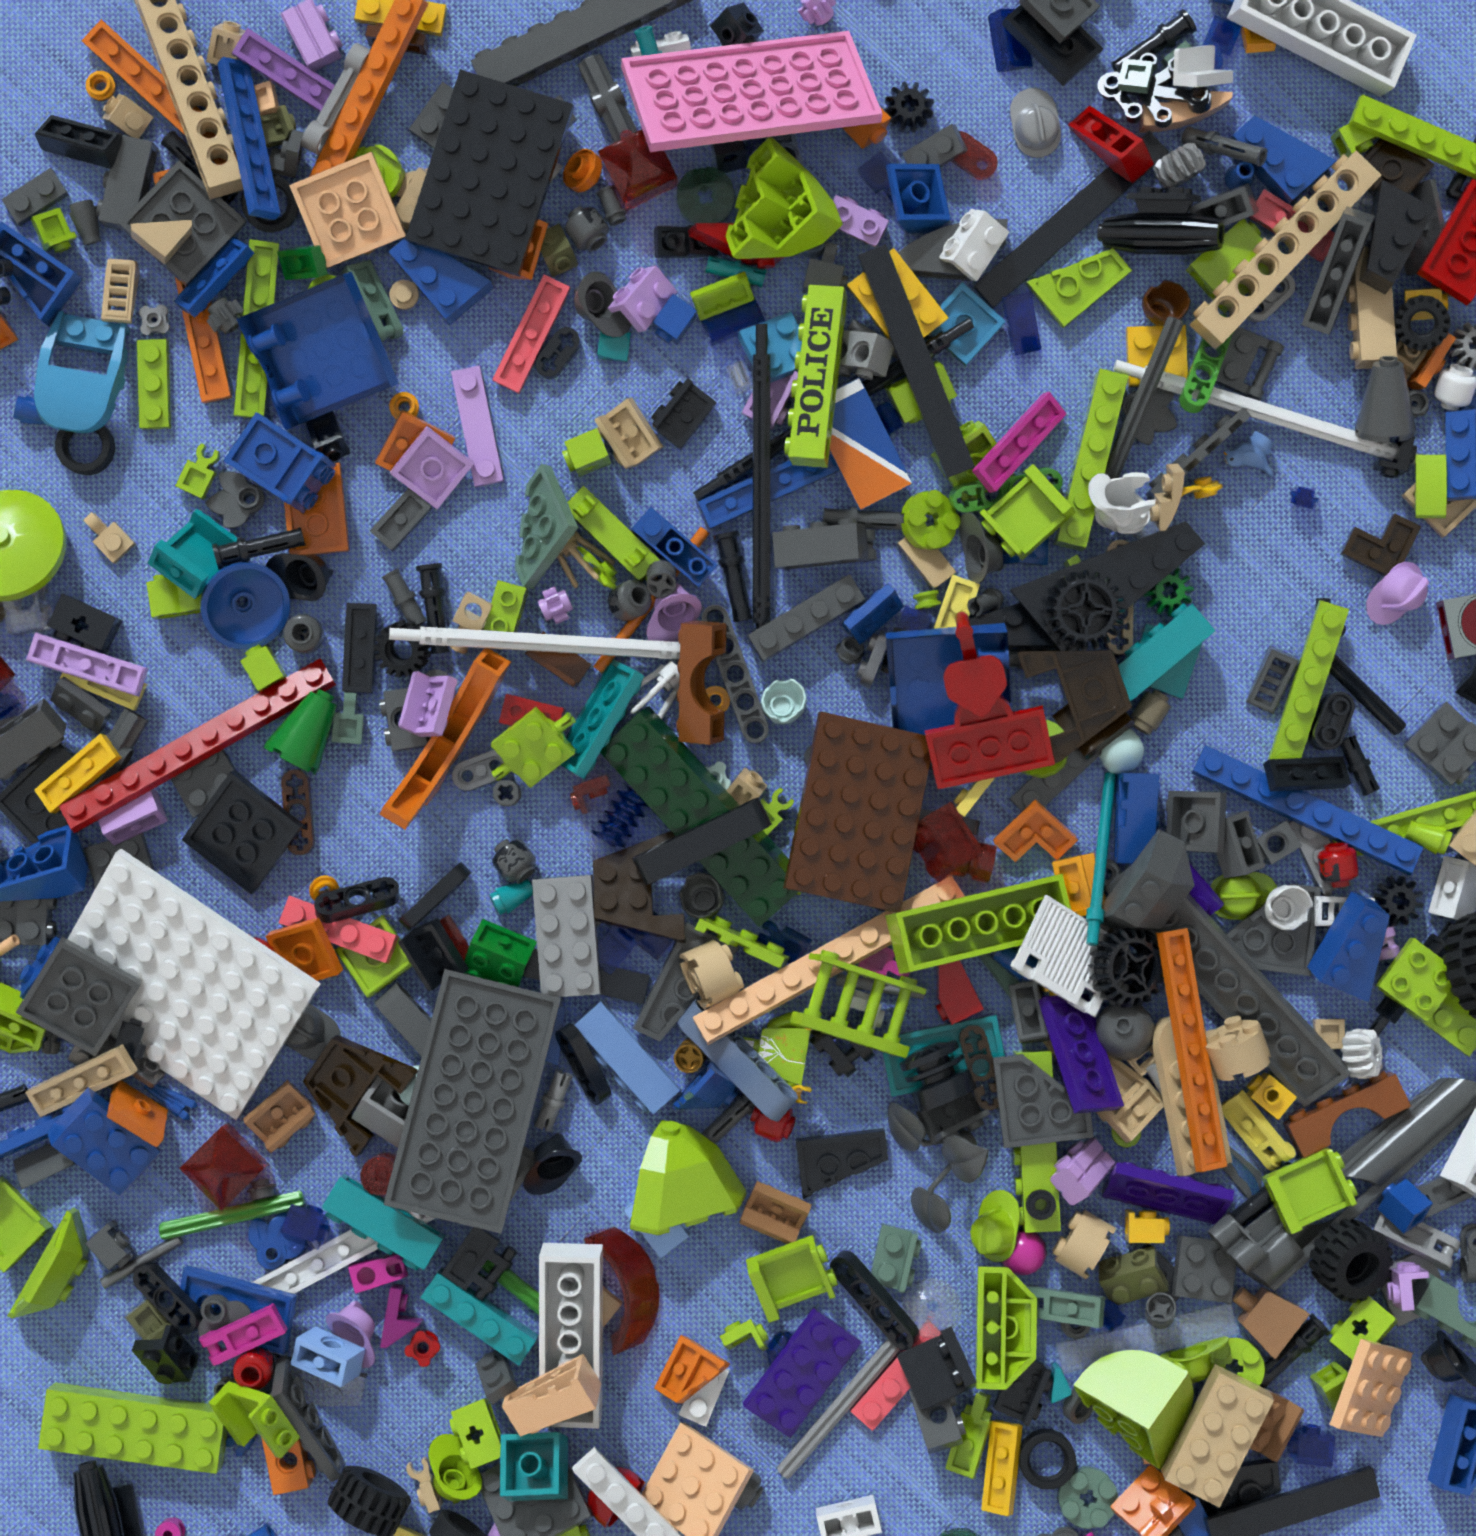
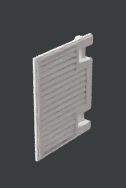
[1010,895,1129,1017]

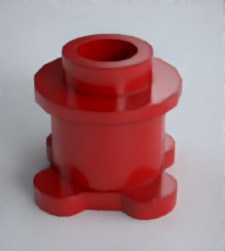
[404,1330,440,1367]

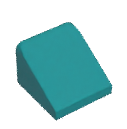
[597,331,631,362]
[1048,1362,1072,1403]

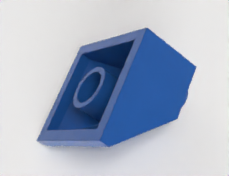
[886,164,951,234]

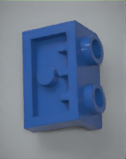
[842,584,905,645]

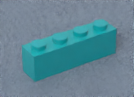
[1118,603,1216,702]
[321,1174,446,1270]
[420,1268,538,1366]

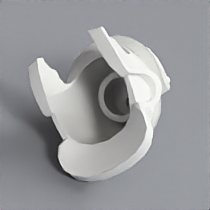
[1088,472,1155,534]

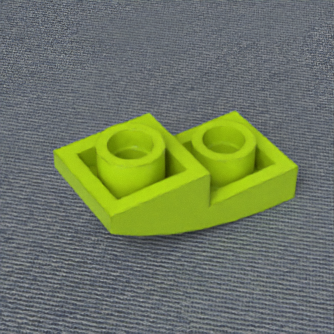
[1414,455,1447,518]

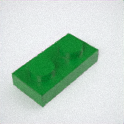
[277,245,328,280]

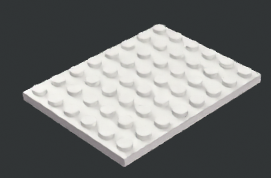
[68,849,321,1120]

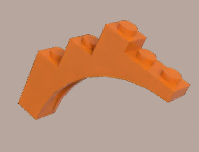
[379,648,511,830]

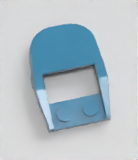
[34,311,130,433]

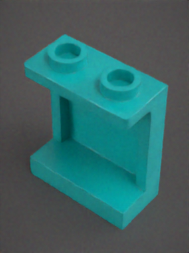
[147,509,237,599]

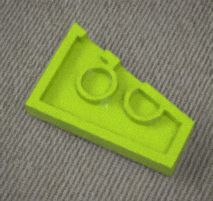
[1025,248,1132,328]
[695,915,790,968]

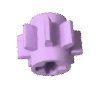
[798,0,836,26]
[538,586,573,624]

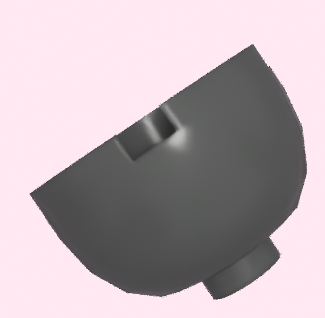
[1096,1004,1155,1060]

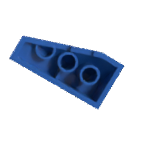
[0,825,88,902]
[671,1061,738,1110]

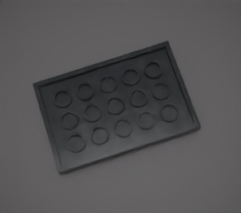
[405,69,574,277]

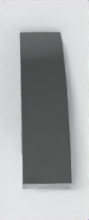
[897,219,1008,281]

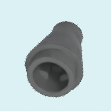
[68,200,101,245]

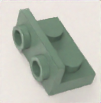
[870,1223,922,1293]

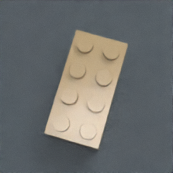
[1161,1364,1274,1508]

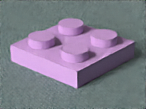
[390,426,474,509]

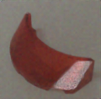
[584,1226,660,1355]

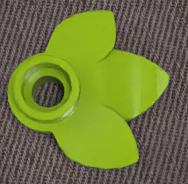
[577,546,617,590]

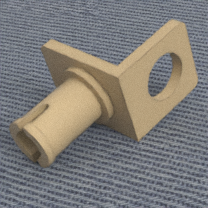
[450,592,493,654]

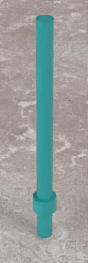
[1086,772,1116,946]

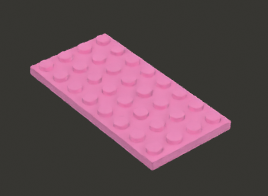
[621,31,883,152]

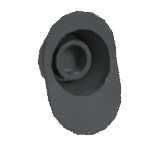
[574,272,632,338]
[959,512,1003,583]
[285,1003,340,1060]

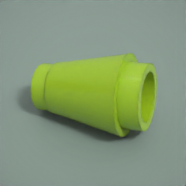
[1405,820,1453,855]

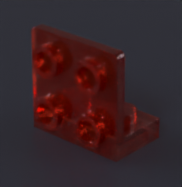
[913,801,984,882]

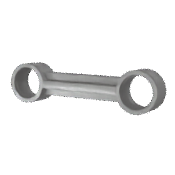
[301,43,370,155]

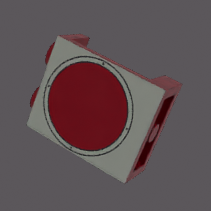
[1436,594,1476,660]

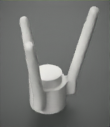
[631,661,680,719]

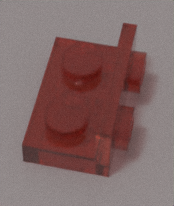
[570,774,612,815]

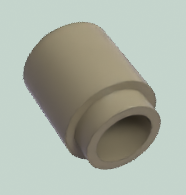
[1131,690,1171,736]

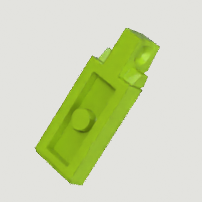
[945,1391,992,1479]

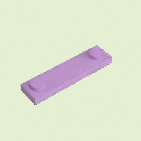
[451,365,504,488]
[26,632,148,697]

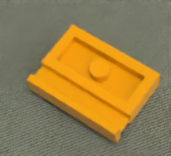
[1052,852,1106,916]

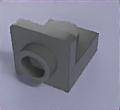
[269,130,304,178]

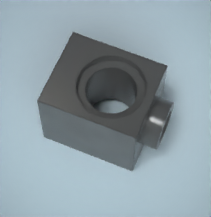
[1256,821,1302,865]

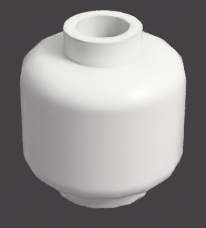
[1434,364,1476,411]

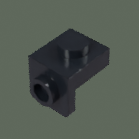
[1373,436,1417,478]

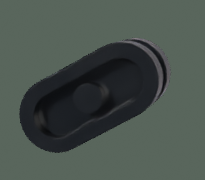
[1308,692,1355,751]
[810,1011,875,1077]

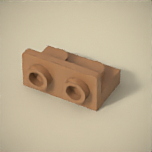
[1250,1390,1304,1462]

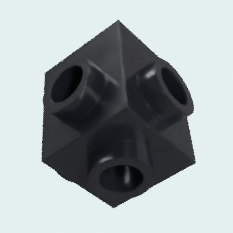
[710,2,764,46]

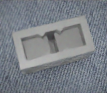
[839,330,894,380]

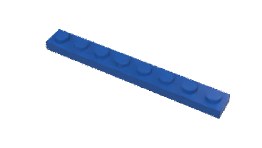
[1191,745,1424,876]

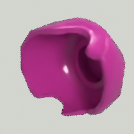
[1002,1230,1047,1276]

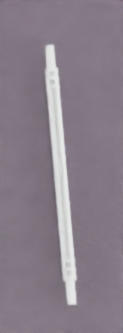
[1113,360,1421,465]
[389,626,715,660]

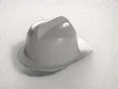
[1010,88,1061,158]

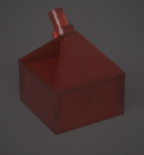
[598,129,678,211]
[179,1123,270,1211]

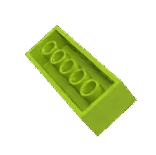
[885,874,1071,974]
[38,1382,228,1474]

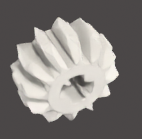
[1341,1028,1384,1079]

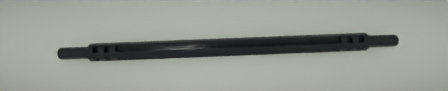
[693,318,974,501]
[752,324,771,653]

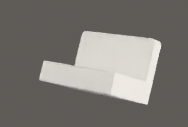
[1173,45,1233,87]
[1428,856,1476,920]

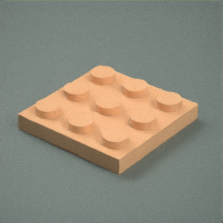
[289,152,406,269]
[1329,1339,1413,1437]
[642,1422,754,1536]

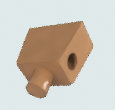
[1232,1287,1310,1359]

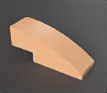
[1139,91,1233,133]

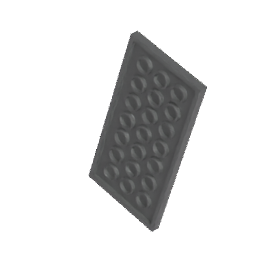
[383,969,561,1234]

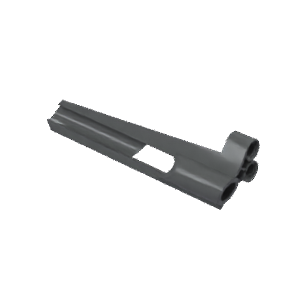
[1207,1078,1476,1291]

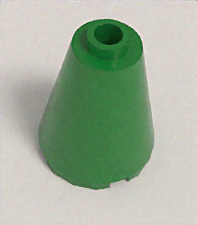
[264,689,337,775]

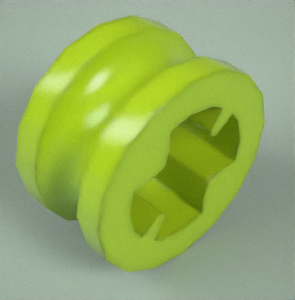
[913,590,941,610]

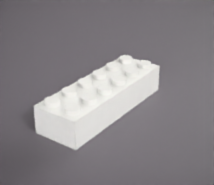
[1227,0,1417,97]
[539,1243,603,1429]

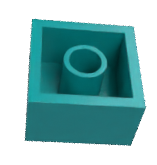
[500,1432,568,1501]

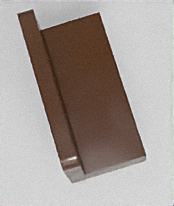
[525,631,592,689]

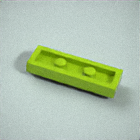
[137,339,171,430]

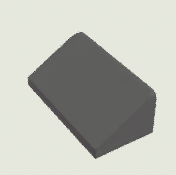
[1008,980,1050,1043]
[13,1143,75,1189]

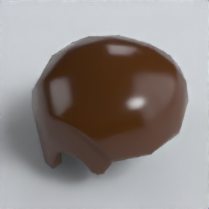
[1141,280,1191,326]

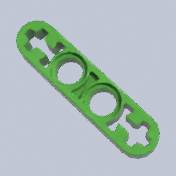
[1179,314,1234,413]
[949,467,1063,513]

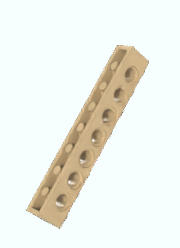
[134,0,243,200]
[1190,150,1381,349]

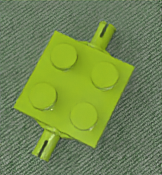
[491,707,576,788]

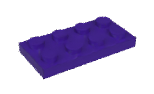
[1038,994,1124,1114]
[1102,1162,1234,1224]
[742,1307,862,1438]

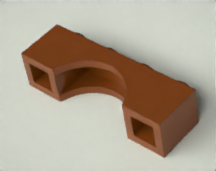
[676,621,726,745]
[1283,1070,1411,1158]

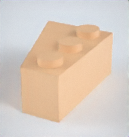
[502,1354,602,1437]

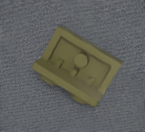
[1099,1246,1169,1307]

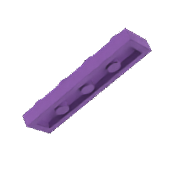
[232,28,335,112]

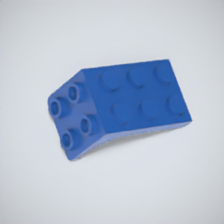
[223,412,336,514]

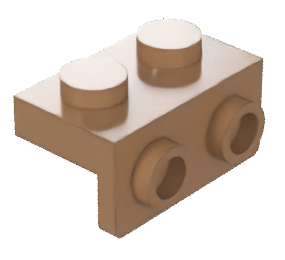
[243,1080,315,1153]
[739,1181,812,1244]

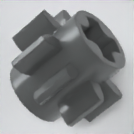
[207,297,244,334]

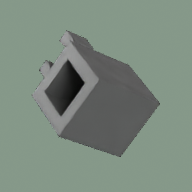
[802,242,848,294]

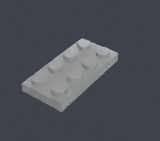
[532,875,602,997]

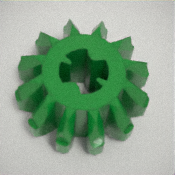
[1143,568,1194,617]

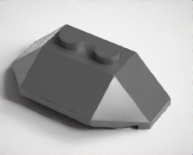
[1102,829,1195,930]

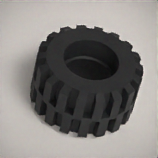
[1309,1219,1393,1303]
[327,1465,411,1536]

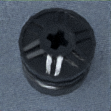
[899,1039,977,1112]

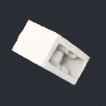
[815,1495,882,1536]

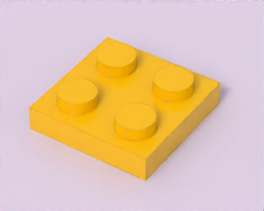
[1126,325,1188,387]

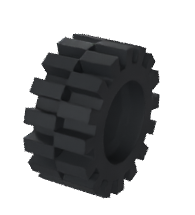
[1395,295,1451,351]
[374,620,432,677]

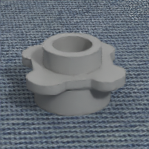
[139,304,170,335]

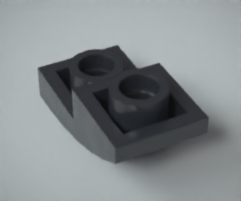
[654,225,718,258]

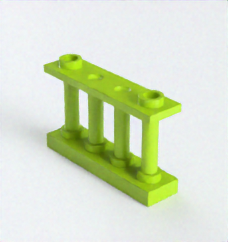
[789,950,927,1058]

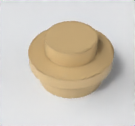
[389,280,419,310]

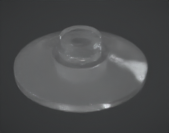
[902,1278,962,1339]

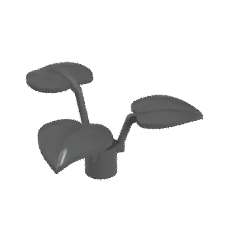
[888,1102,989,1234]

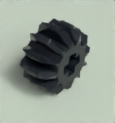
[884,81,934,133]
[1372,876,1424,926]

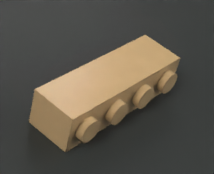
[1346,246,1397,369]

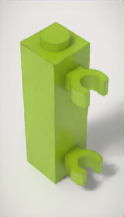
[567,485,660,582]

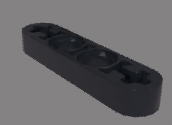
[830,1251,920,1350]

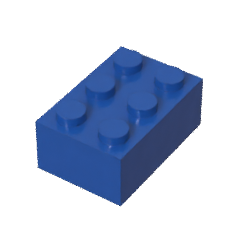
[47,1087,160,1196]

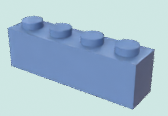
[574,1000,681,1115]

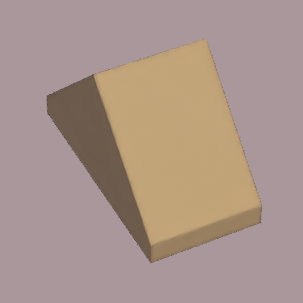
[131,220,192,264]

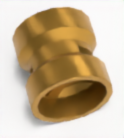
[674,1038,707,1073]

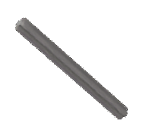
[777,1339,901,1479]

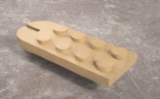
[1153,1016,1232,1176]

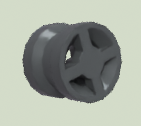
[647,560,676,598]

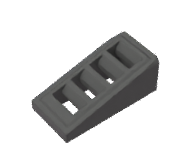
[1246,646,1299,714]

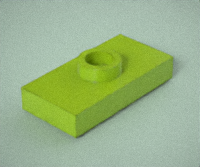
[689,271,755,321]

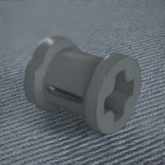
[493,780,521,807]

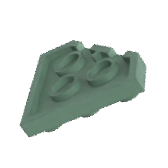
[514,463,578,589]

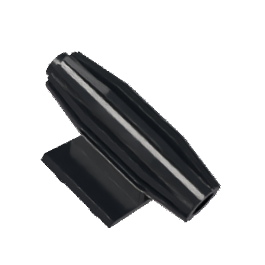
[1097,187,1225,255]
[73,1460,144,1536]

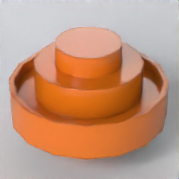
[563,149,602,193]

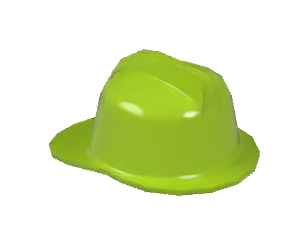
[1210,872,1277,920]
[970,1190,1020,1262]
[1160,1336,1229,1383]
[428,1434,482,1504]

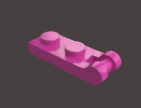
[199,1303,288,1366]

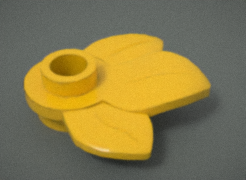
[1181,476,1223,499]

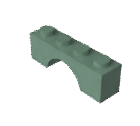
[1412,1273,1476,1348]

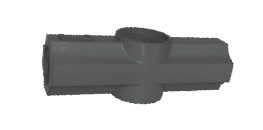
[578,54,638,146]
[86,708,148,790]

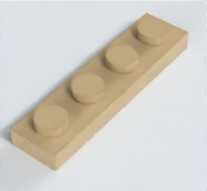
[25,1044,138,1118]

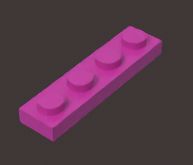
[972,392,1067,493]

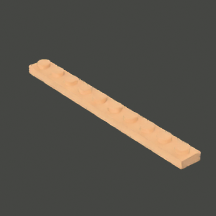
[693,875,965,1045]

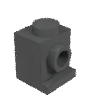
[85,1220,134,1270]

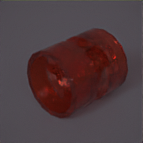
[947,837,997,883]
[360,1152,396,1196]

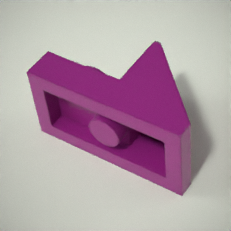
[380,1284,423,1348]

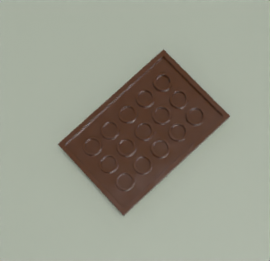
[783,711,931,913]

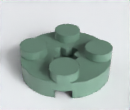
[1057,1466,1118,1529]

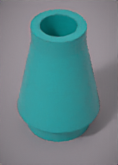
[489,879,533,916]

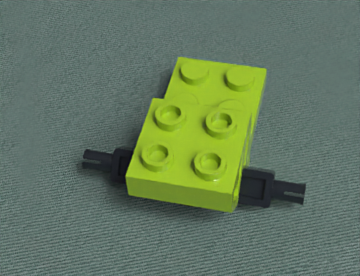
[1368,921,1476,1057]

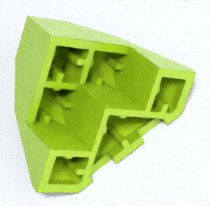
[726,137,843,259]
[630,1120,746,1236]

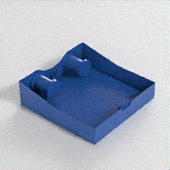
[237,271,399,430]
[885,623,1012,735]

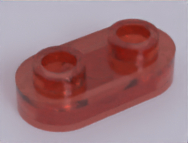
[951,131,998,180]

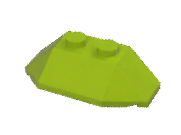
[0,982,46,1054]
[7,1207,90,1319]
[975,1266,1037,1390]

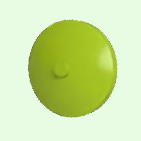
[0,490,67,602]

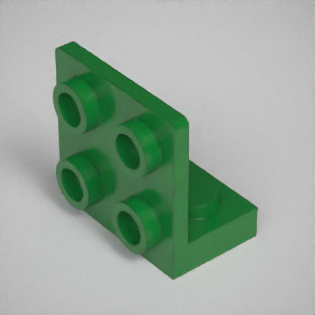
[463,919,537,987]

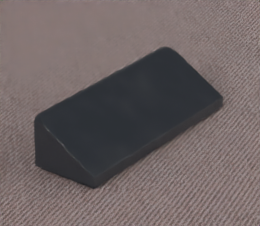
[35,115,123,169]

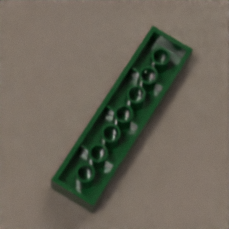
[600,706,798,927]

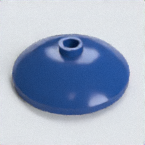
[200,562,290,650]

